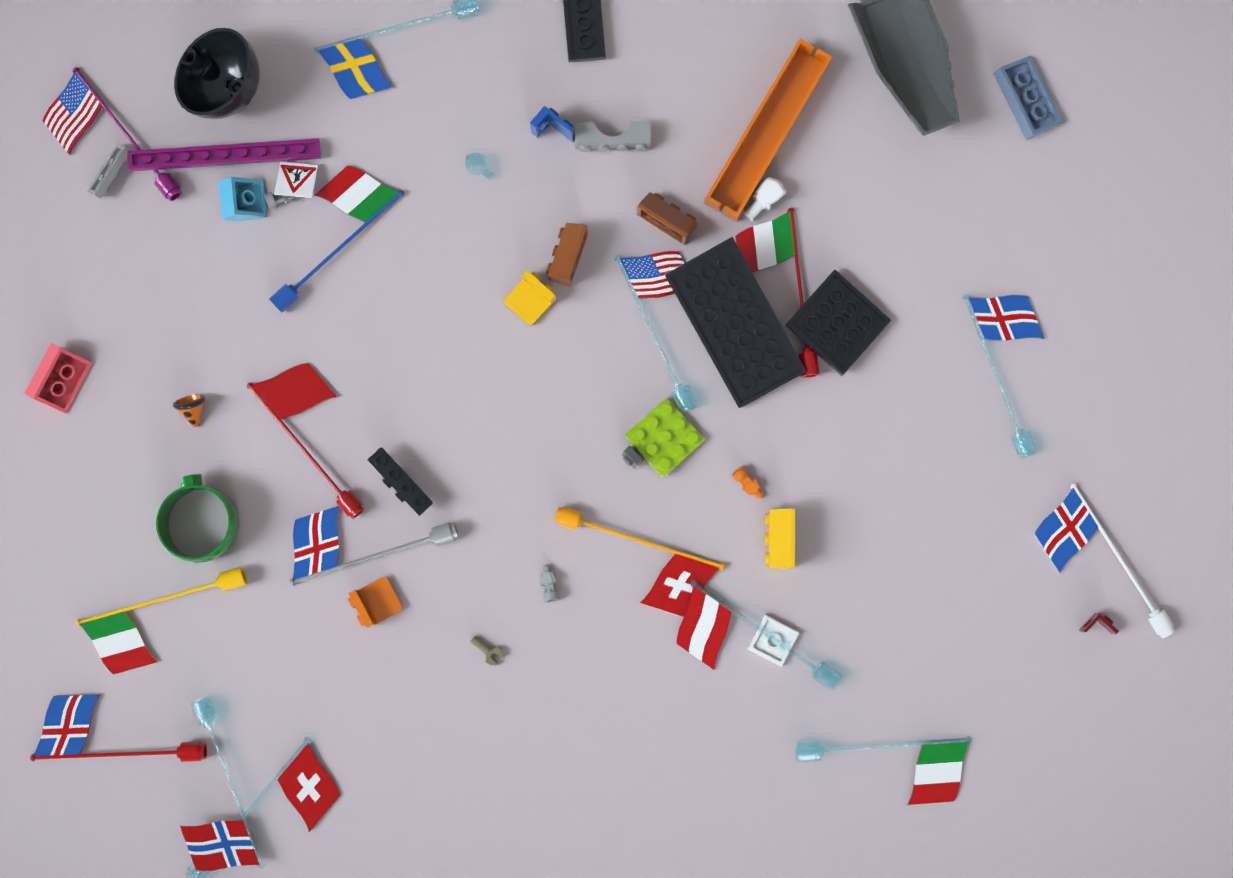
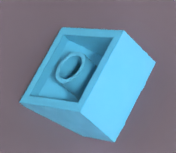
[219,177,267,221]

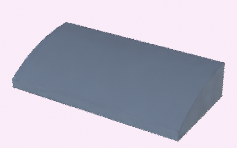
[994,56,1064,140]

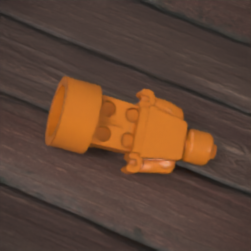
[731,465,763,499]

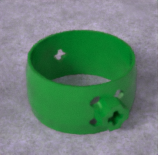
[156,474,239,563]

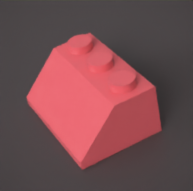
[24,343,92,413]

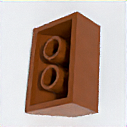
[637,192,698,245]
[546,223,588,287]

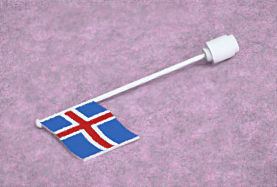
[1034,483,1176,638]

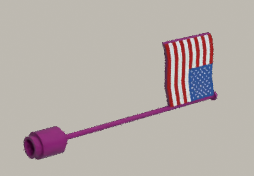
[42,67,182,201]

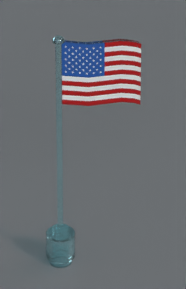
[614,251,697,413]

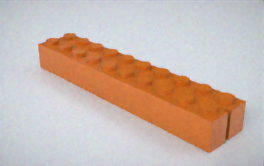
[704,38,833,222]

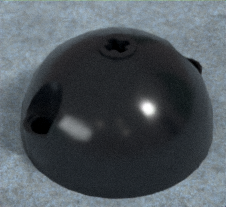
[174,28,260,119]

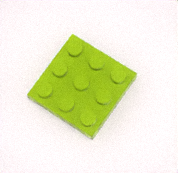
[624,398,705,478]

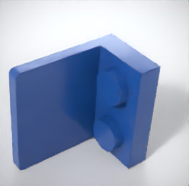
[530,105,575,142]

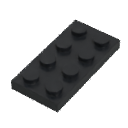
[563,0,606,63]

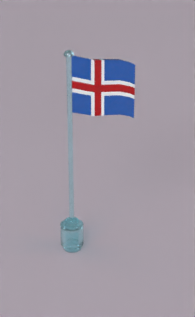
[963,294,1044,459]

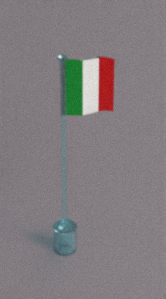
[795,736,972,805]

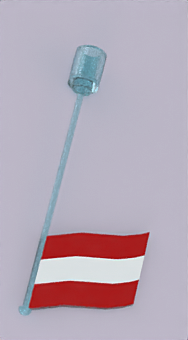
[676,580,842,691]

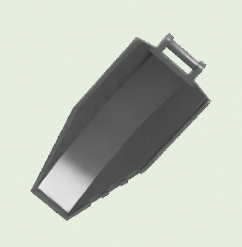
[848,0,960,136]

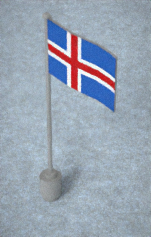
[290,506,459,586]

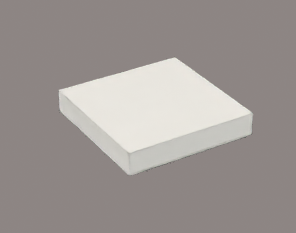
[747,615,800,667]

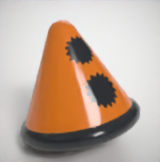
[173,395,205,427]

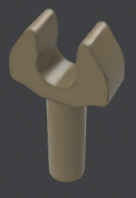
[470,636,504,666]

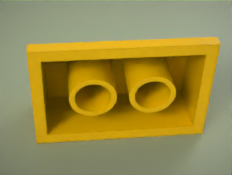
[764,509,795,568]

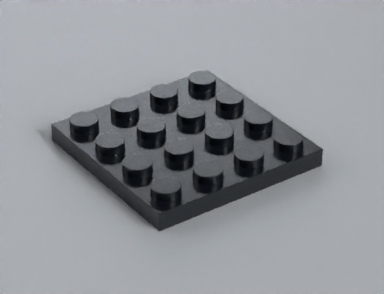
[785,269,891,376]

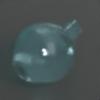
[465,153,494,180]

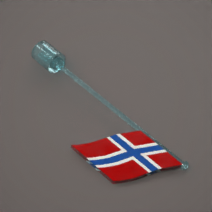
[179,697,265,871]

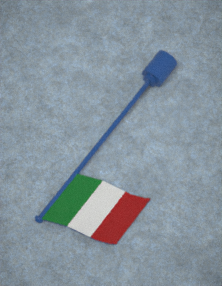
[269,165,404,313]

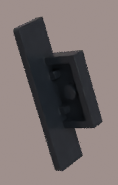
[367,447,433,516]

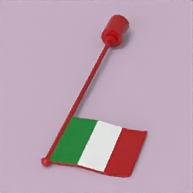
[735,208,820,378]

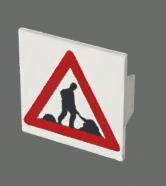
[274,162,318,198]

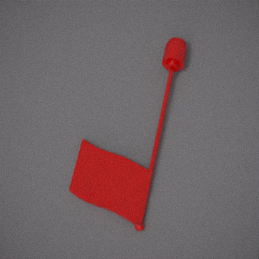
[247,363,364,519]

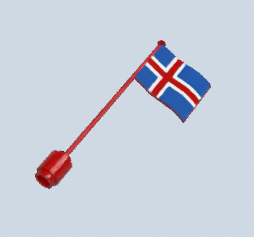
[30,695,207,762]

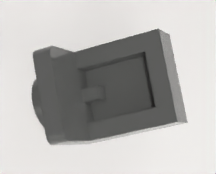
[622,445,645,469]

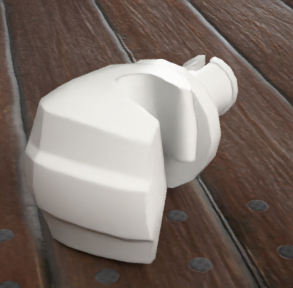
[743,177,787,221]

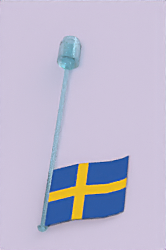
[313,0,479,100]

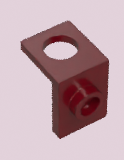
[1079,613,1119,634]

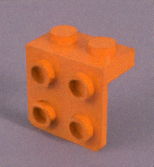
[348,577,402,628]

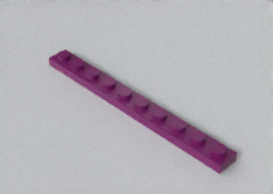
[128,138,321,172]

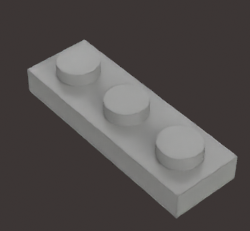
[87,144,130,199]

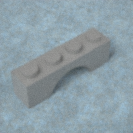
[575,121,651,152]

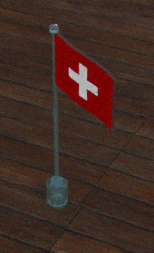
[186,736,340,878]

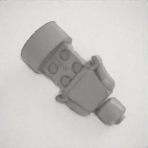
[264,192,295,209]
[540,564,560,602]

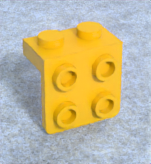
[504,270,556,326]

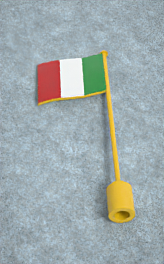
[76,567,248,675]

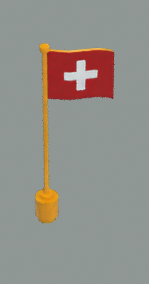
[554,506,724,617]

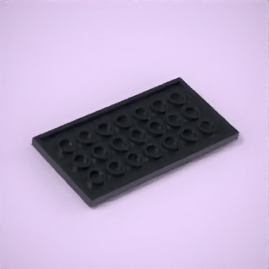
[664,237,807,408]

